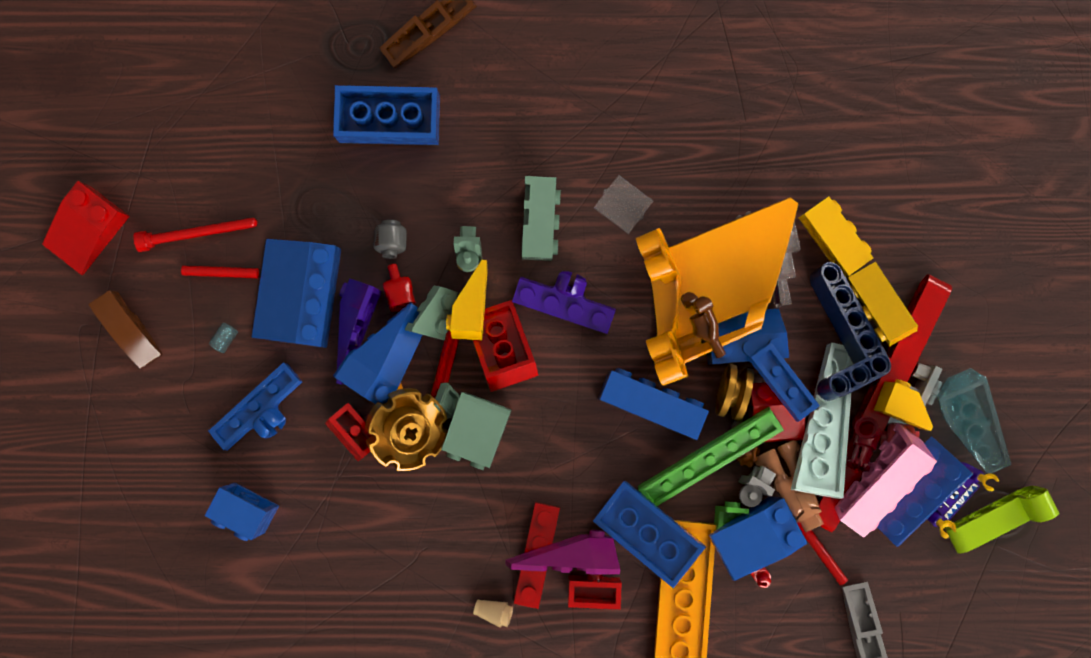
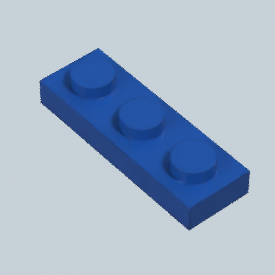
[749,343,820,422]

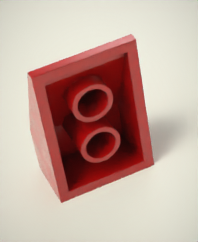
[42,181,130,275]
[473,300,538,392]

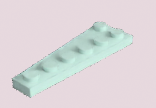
[791,343,853,499]

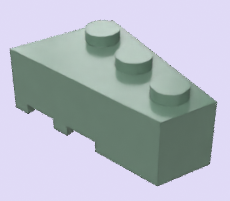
[522,176,561,261]

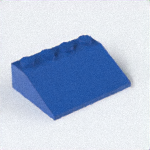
[252,239,341,348]

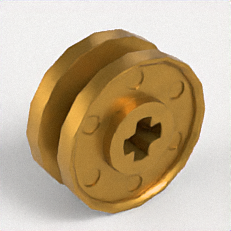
[715,364,754,421]

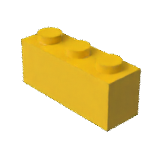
[799,197,874,277]
[848,262,918,346]

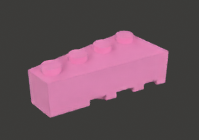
[835,423,937,537]

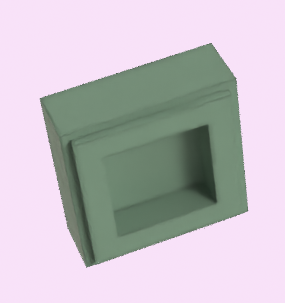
[433,383,460,419]

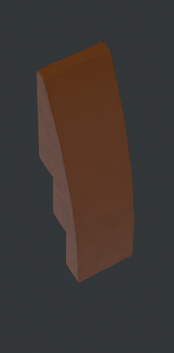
[379,0,477,68]

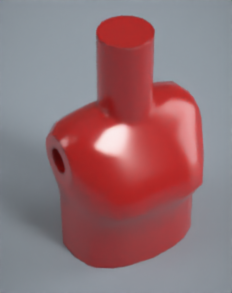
[383,264,416,312]

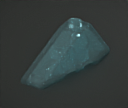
[937,368,1012,474]

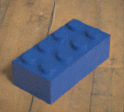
[333,85,440,145]
[597,368,709,440]

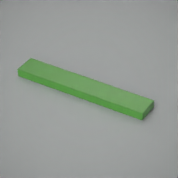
[638,407,784,506]

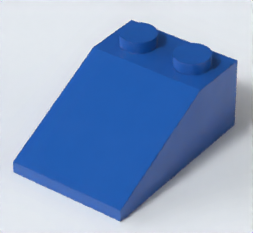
[709,496,807,581]

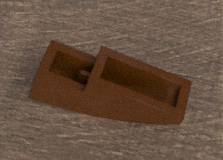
[88,290,163,369]

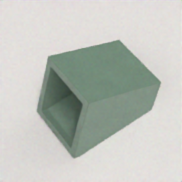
[442,392,512,470]

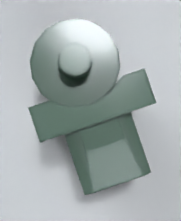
[453,226,483,272]

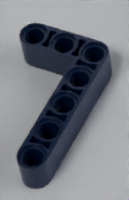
[810,262,891,401]

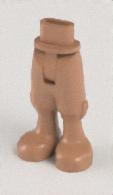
[755,440,824,532]

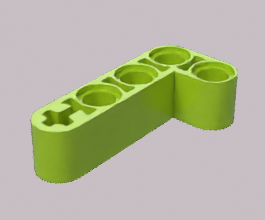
[945,486,1059,553]

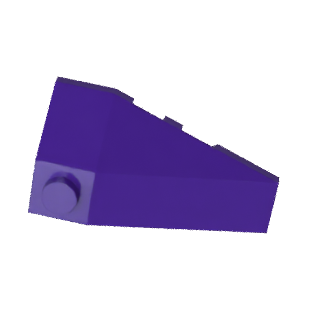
[336,278,382,385]

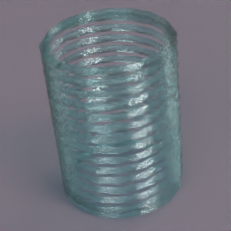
[208,323,238,353]

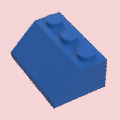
[706,308,789,365]

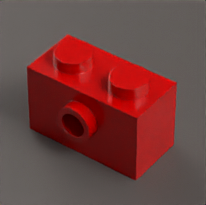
[568,574,622,610]

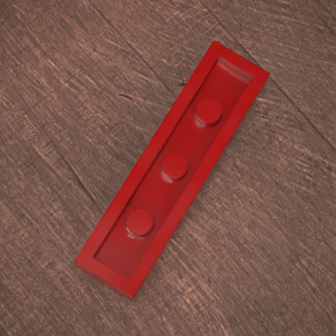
[514,502,560,609]

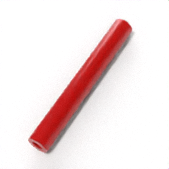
[181,266,259,278]
[797,522,848,585]

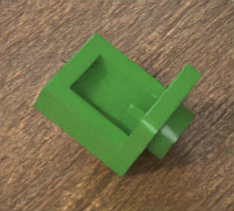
[714,501,749,530]

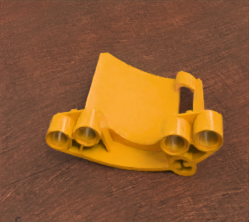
[636,197,798,386]

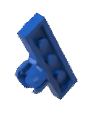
[208,362,302,451]

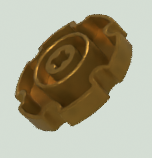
[365,388,448,471]

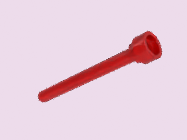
[133,218,258,252]

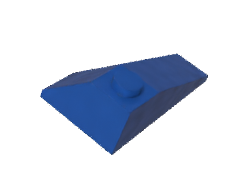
[333,303,422,404]

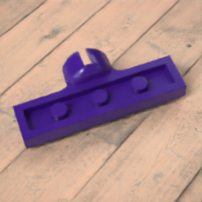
[512,271,616,334]

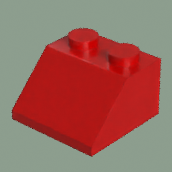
[747,383,805,442]

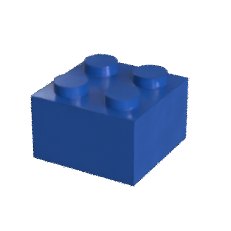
[205,483,279,541]

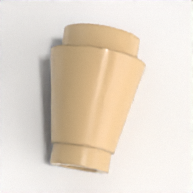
[474,599,513,628]

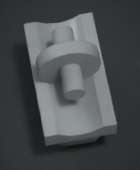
[910,363,945,405]
[738,466,776,507]

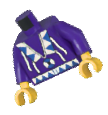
[927,462,999,539]

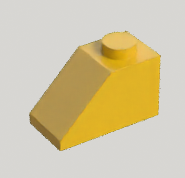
[874,379,933,431]

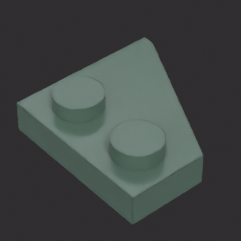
[405,285,458,340]

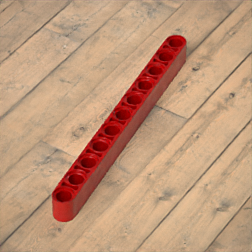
[816,274,952,532]

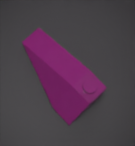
[505,530,620,574]

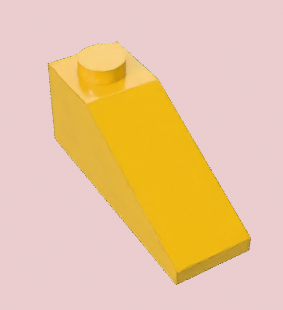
[446,260,488,340]

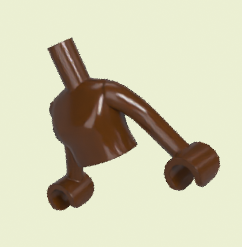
[680,292,726,358]

